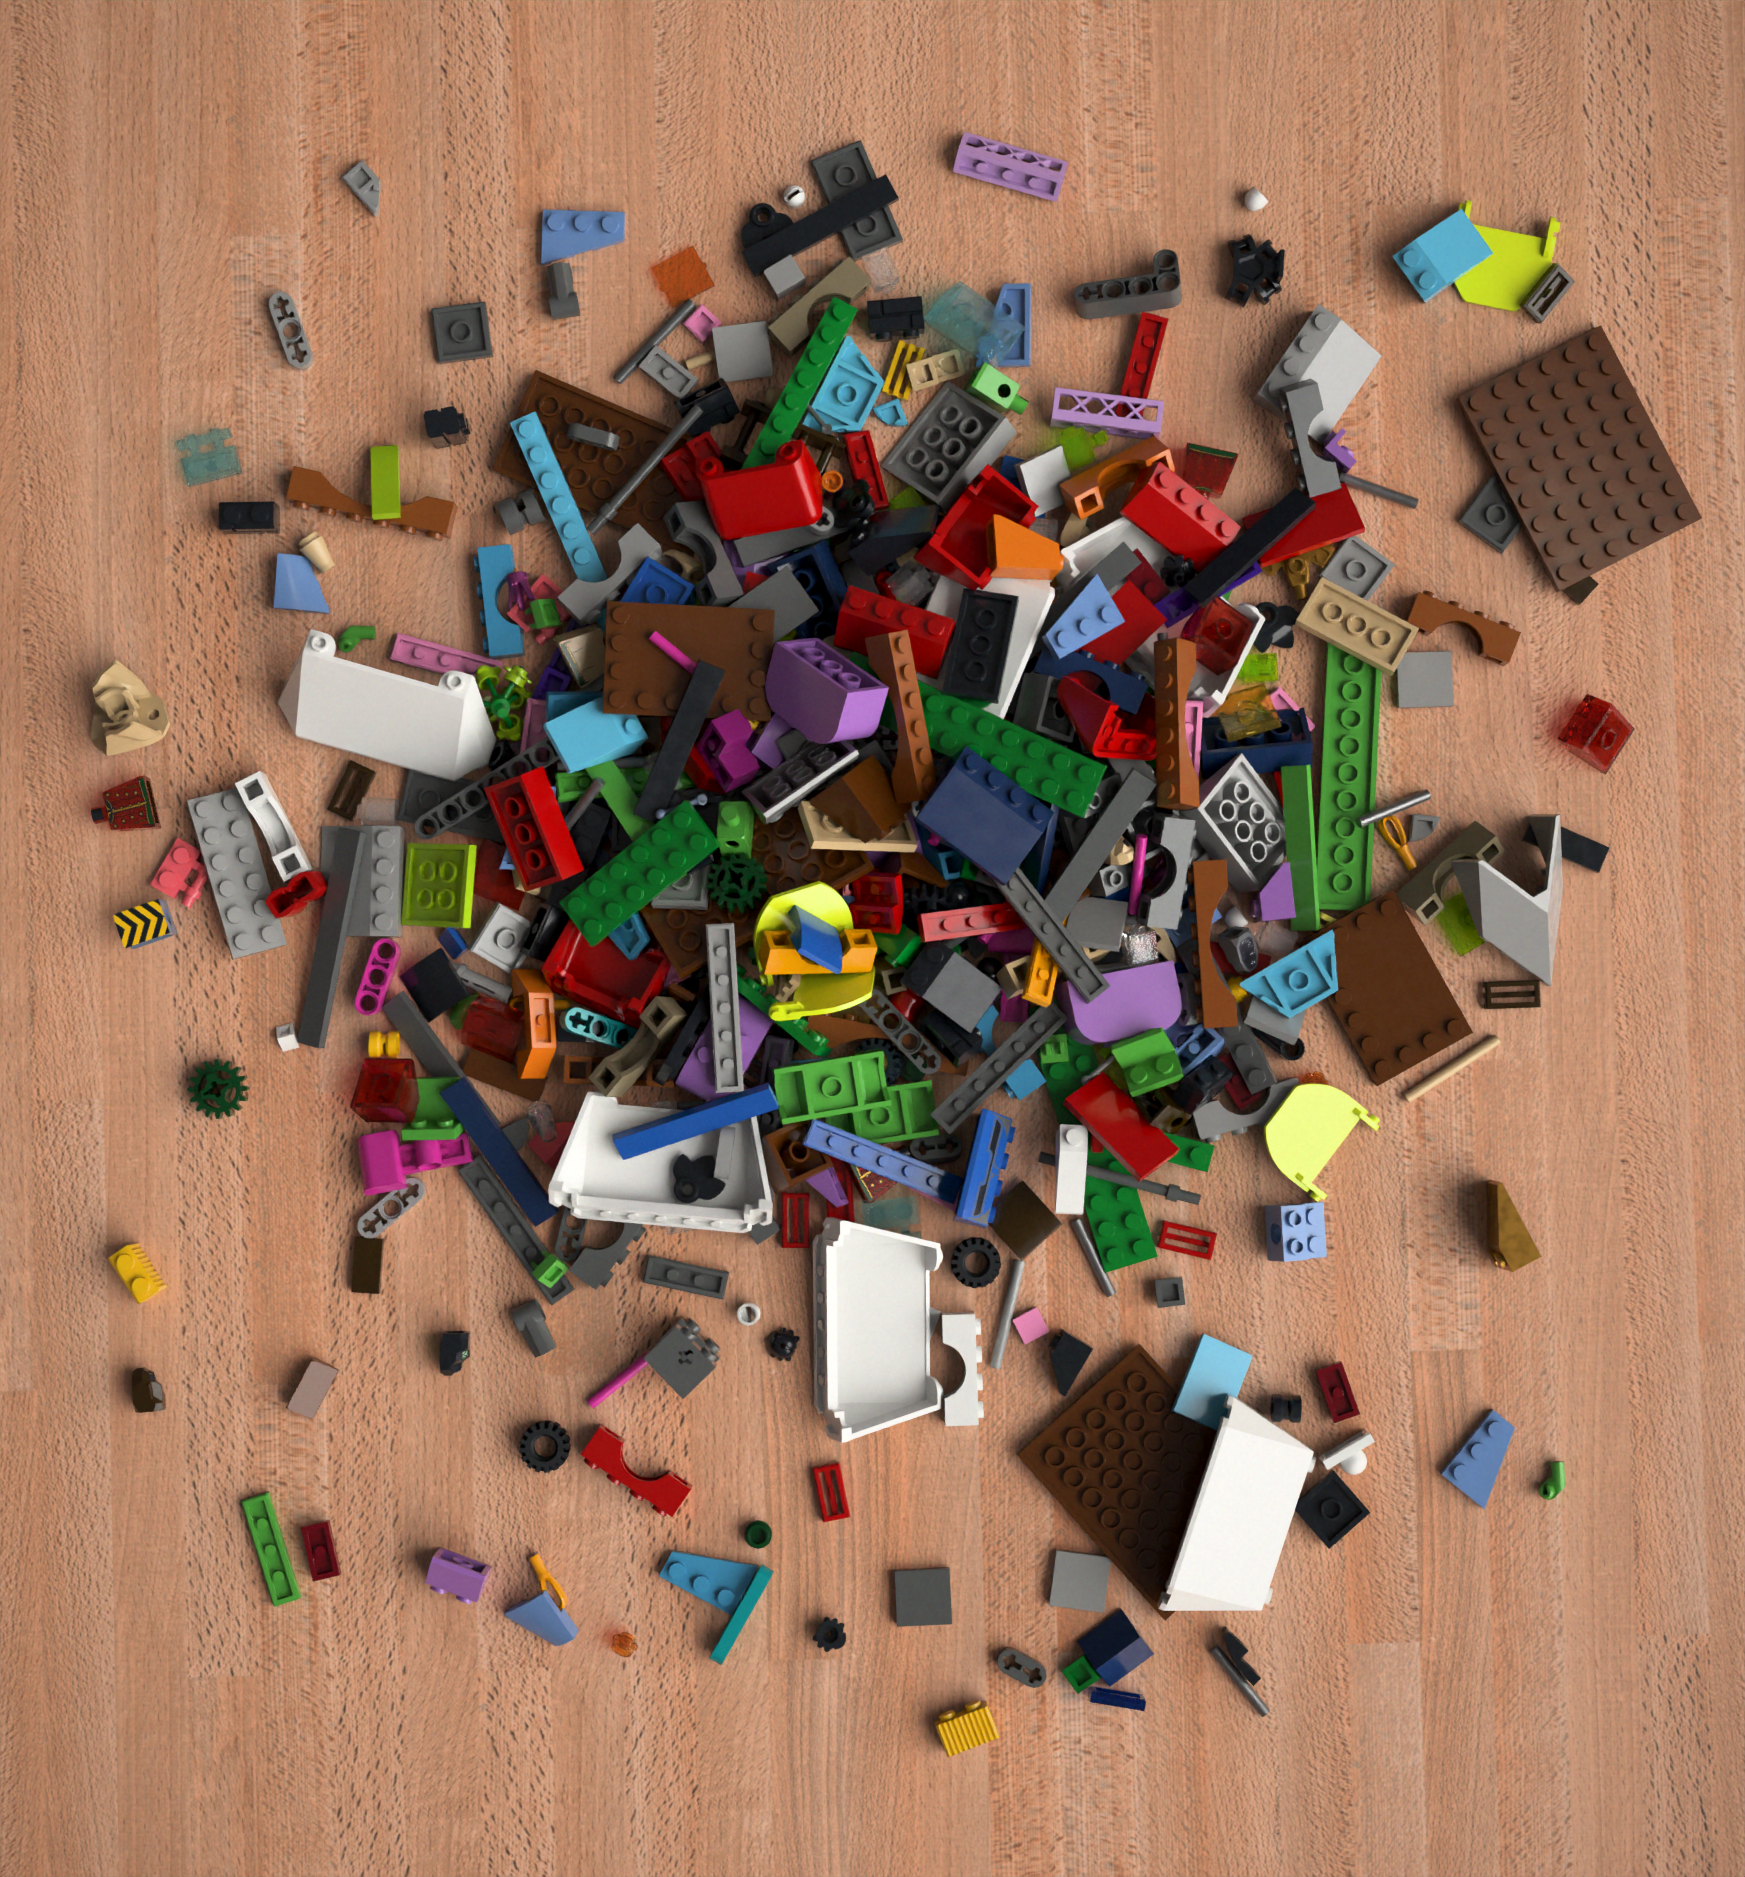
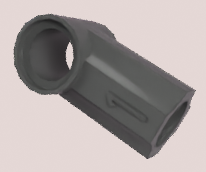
[546,262,580,320]
[510,1298,557,1358]

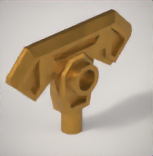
[1257,544,1335,601]

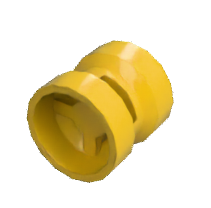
[368,1031,400,1058]

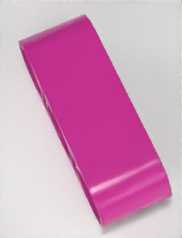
[355,938,401,1016]

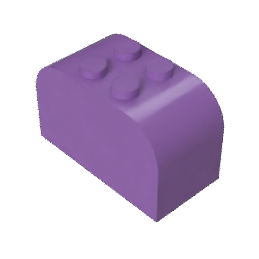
[765,638,889,744]
[1055,960,1182,1048]
[675,992,775,1102]

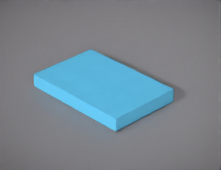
[1171,1334,1253,1431]

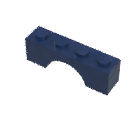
[1033,644,1149,716]

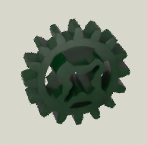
[707,853,768,913]
[187,1059,250,1119]

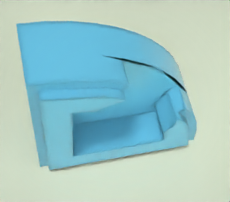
[873,399,908,427]

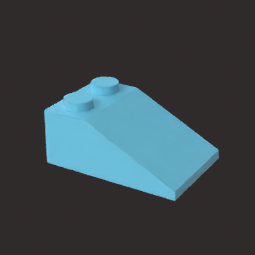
[1392,209,1493,303]
[543,696,648,774]

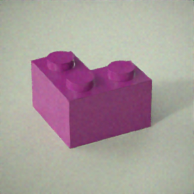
[696,709,760,793]

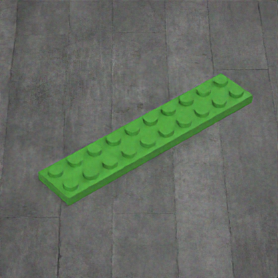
[1316,642,1382,911]

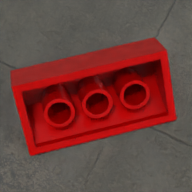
[1119,461,1241,575]
[833,585,956,680]
[484,766,584,892]

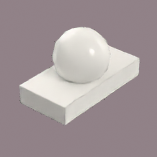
[1319,1430,1375,1475]

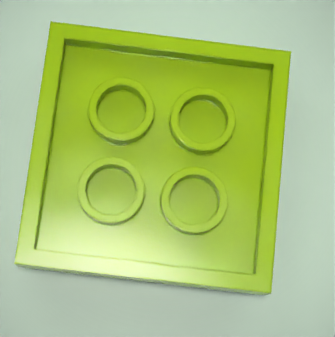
[401,843,477,928]

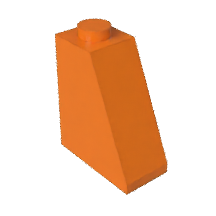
[985,514,1064,580]

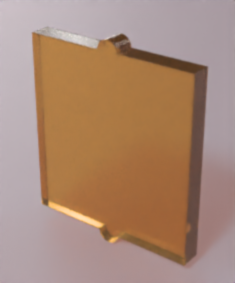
[651,246,715,308]

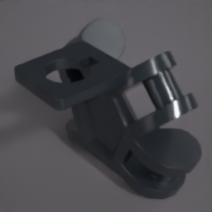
[1225,234,1285,308]

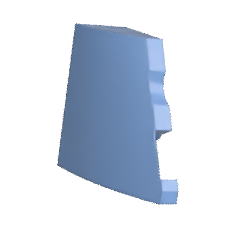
[274,553,330,614]
[504,1590,579,1646]

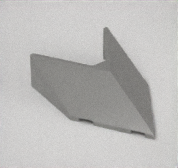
[1451,814,1563,986]

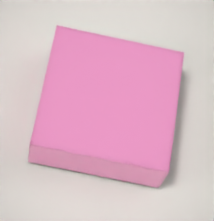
[683,304,722,344]
[1012,1307,1049,1344]

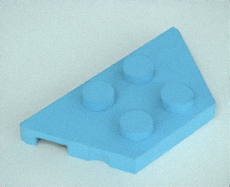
[802,335,885,432]
[1239,930,1338,1018]

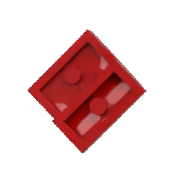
[659,431,731,502]
[848,872,903,934]

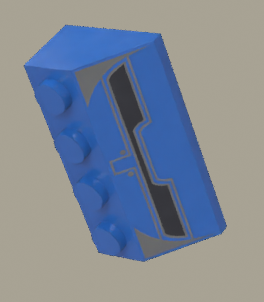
[953,1108,1016,1229]

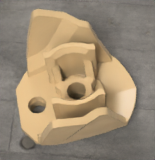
[91,660,170,756]

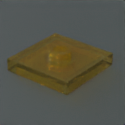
[1215,683,1281,743]

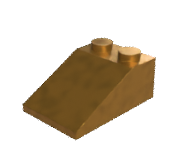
[1486,1180,1542,1272]

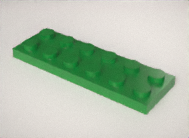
[559,800,721,947]
[707,962,833,1058]

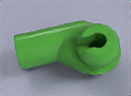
[450,993,483,1030]
[1539,1461,1566,1500]

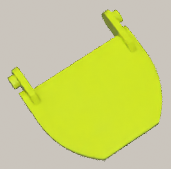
[1454,200,1561,312]
[753,881,854,987]
[769,965,875,1021]
[1264,1083,1380,1202]

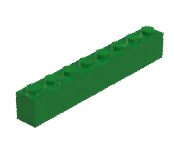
[741,297,858,469]

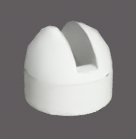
[783,185,805,209]
[1245,187,1268,211]
[1225,906,1248,928]
[737,1302,761,1326]

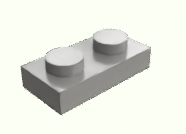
[639,345,699,400]

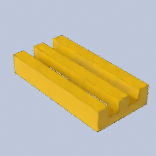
[882,340,925,402]

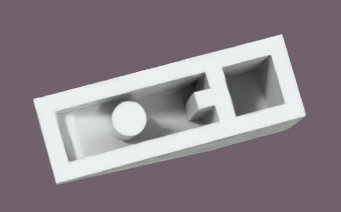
[1055,1124,1088,1215]

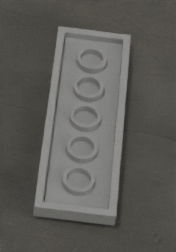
[186,788,287,960]

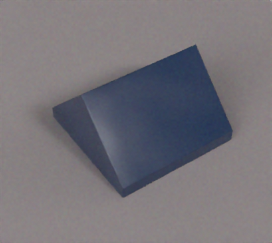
[1077,1609,1154,1686]

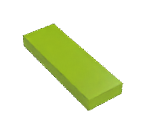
[370,445,401,520]

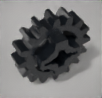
[902,883,958,930]

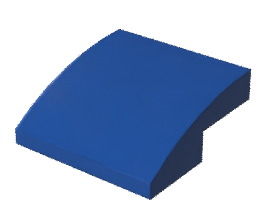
[788,905,842,975]

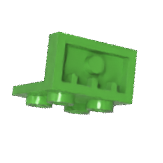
[1110,1027,1184,1097]
[401,1077,465,1140]

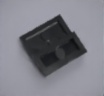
[399,948,471,1023]

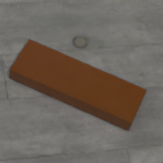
[462,1048,549,1103]

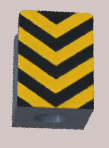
[113,899,178,949]

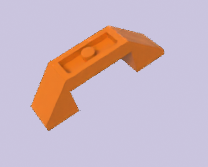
[511,969,557,1079]

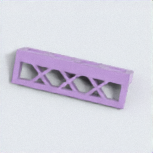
[953,132,1069,202]
[1050,387,1164,440]

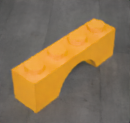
[758,929,878,975]

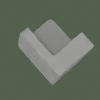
[764,254,806,300]

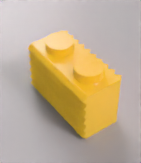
[108,1243,167,1305]
[935,1700,999,1757]

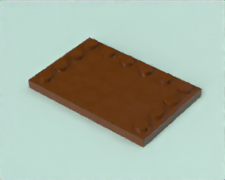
[602,601,775,722]
[1296,889,1473,1086]

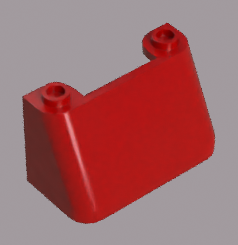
[696,439,823,540]
[913,464,1039,591]
[1057,676,1156,761]
[541,918,671,1029]

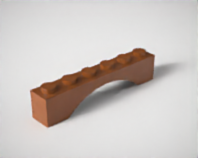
[286,466,458,541]
[865,630,937,804]
[1154,637,1200,811]
[1186,859,1238,1029]
[807,1013,969,1076]

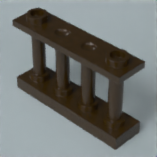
[719,398,846,498]

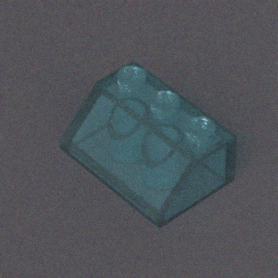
[923,281,1026,369]

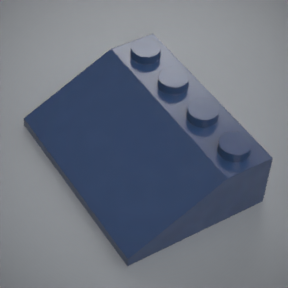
[914,746,1054,886]

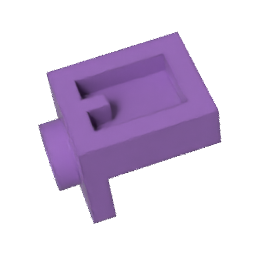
[1321,428,1357,473]

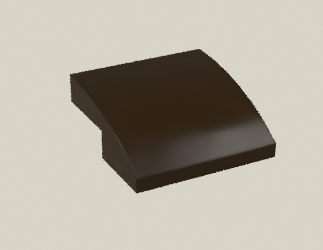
[988,1180,1062,1261]

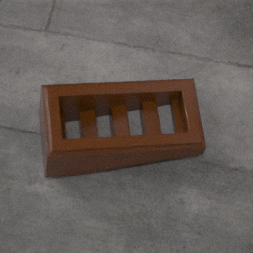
[666,982,697,1015]

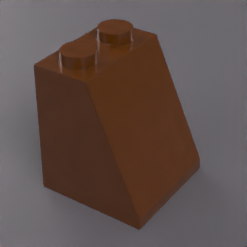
[809,754,912,844]

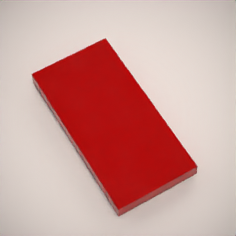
[1242,482,1365,568]
[1068,580,1168,692]
[1063,1072,1179,1182]

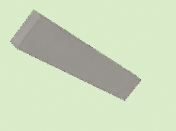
[705,923,744,1093]

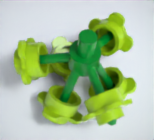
[474,665,532,741]

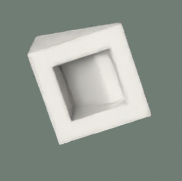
[276,1023,299,1052]

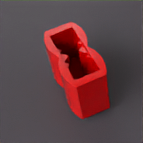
[265,871,328,918]

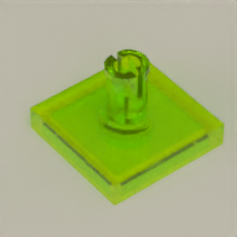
[1435,892,1486,957]

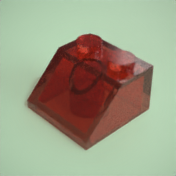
[1179,596,1254,676]
[1557,694,1635,774]
[473,839,526,911]
[461,994,525,1063]
[350,1058,420,1123]

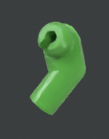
[338,625,376,653]

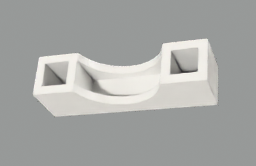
[235,771,314,883]
[941,1312,984,1426]

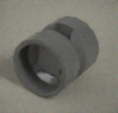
[496,487,545,535]

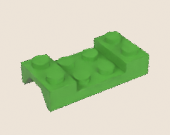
[771,1048,892,1124]
[826,1079,940,1144]

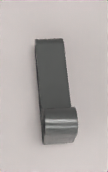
[1074,249,1182,319]

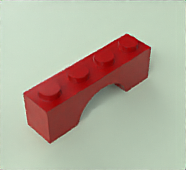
[581,1424,693,1517]

